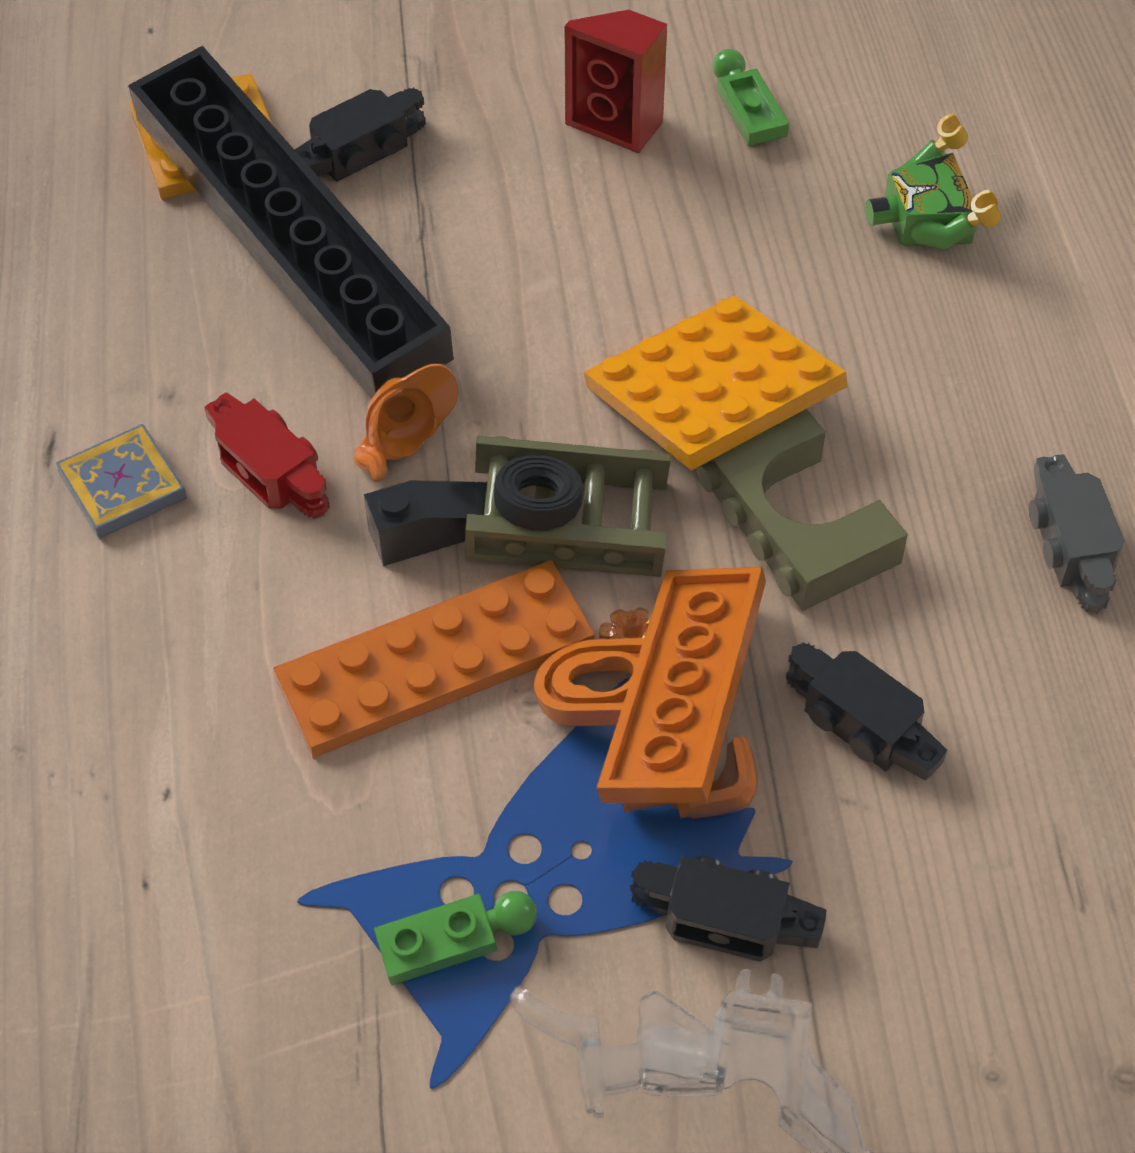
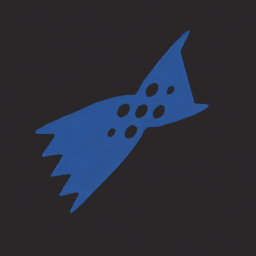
[297,677,793,1089]

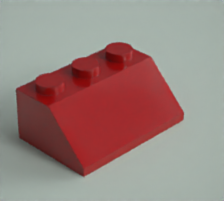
[564,9,667,154]

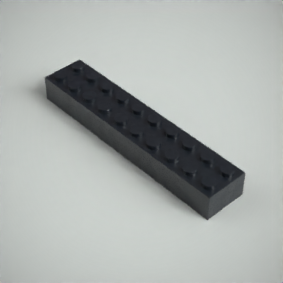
[128,45,454,399]

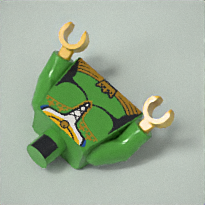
[866,114,1001,250]

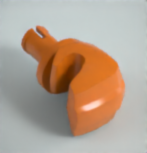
[623,736,758,820]

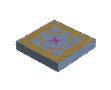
[56,424,187,539]

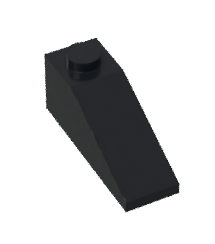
[364,480,487,566]

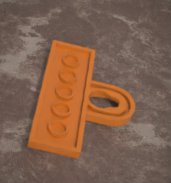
[534,567,766,803]

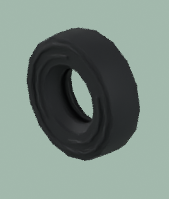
[494,455,583,530]

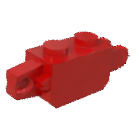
[204,392,330,519]

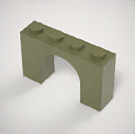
[697,409,908,611]

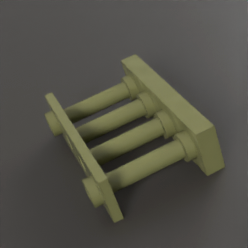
[465,436,671,577]

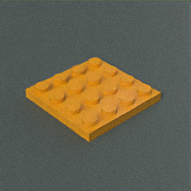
[584,295,848,471]

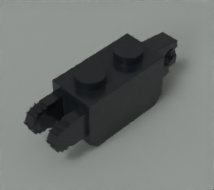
[295,87,426,182]
[786,642,947,781]
[630,856,827,962]

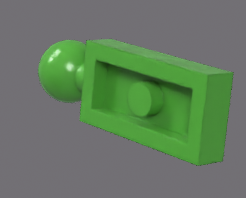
[712,49,789,146]
[374,891,537,986]

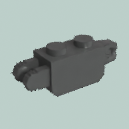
[1029,454,1125,614]

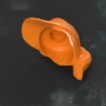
[354,364,459,482]

